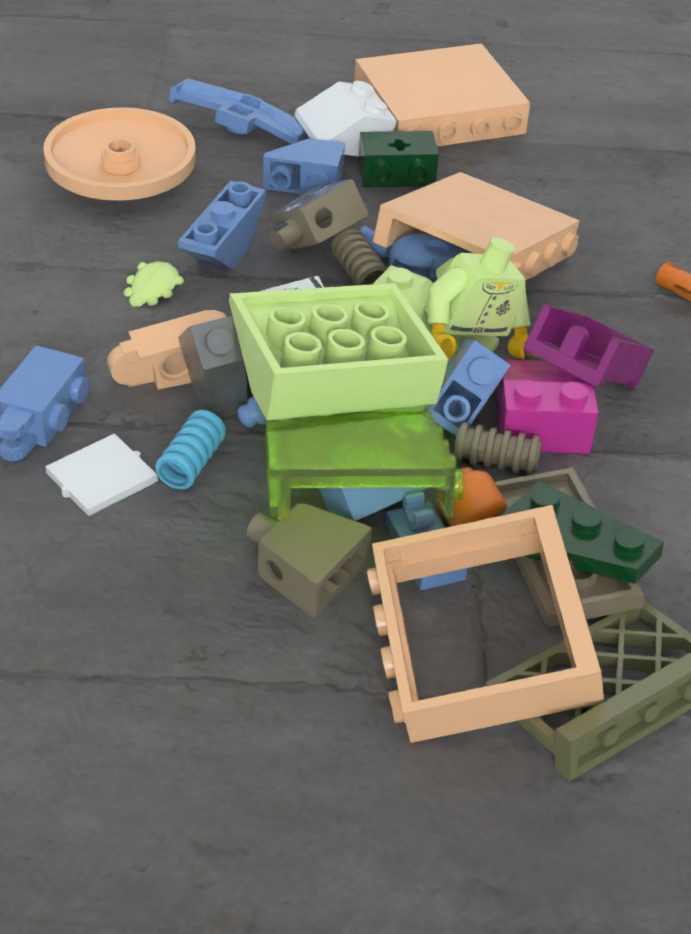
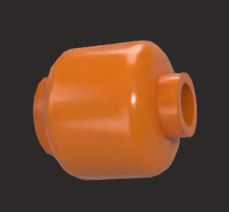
[436,467,508,527]

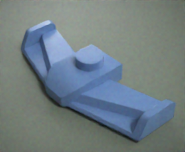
[168,78,309,144]

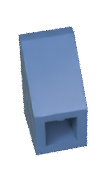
[263,138,345,194]
[423,340,511,437]

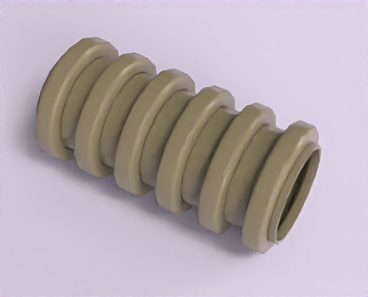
[330,227,387,286]
[454,422,542,476]

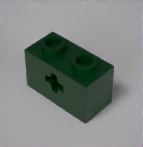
[358,131,439,187]

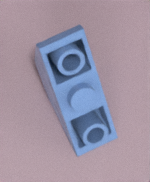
[178,180,266,270]

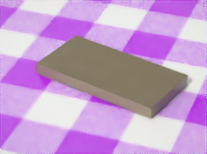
[495,467,645,627]

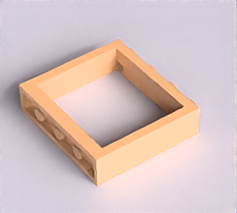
[367,505,604,743]

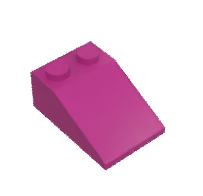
[494,359,598,454]

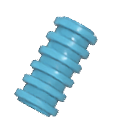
[155,410,226,490]

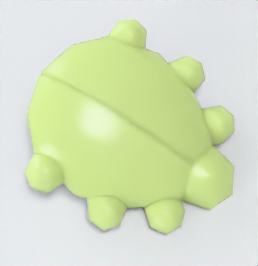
[123,261,184,307]

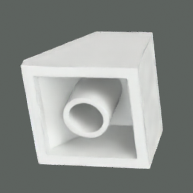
[294,81,397,156]

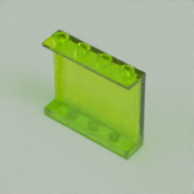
[265,411,463,519]

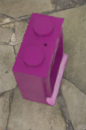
[523,304,655,388]

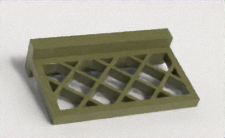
[485,600,691,782]

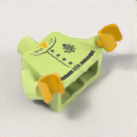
[423,237,537,360]

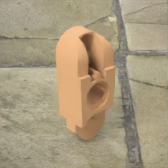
[107,310,227,390]

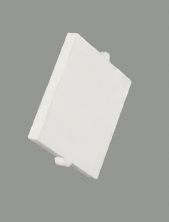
[45,434,158,516]

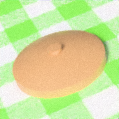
[43,107,196,201]

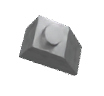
[178,316,247,418]

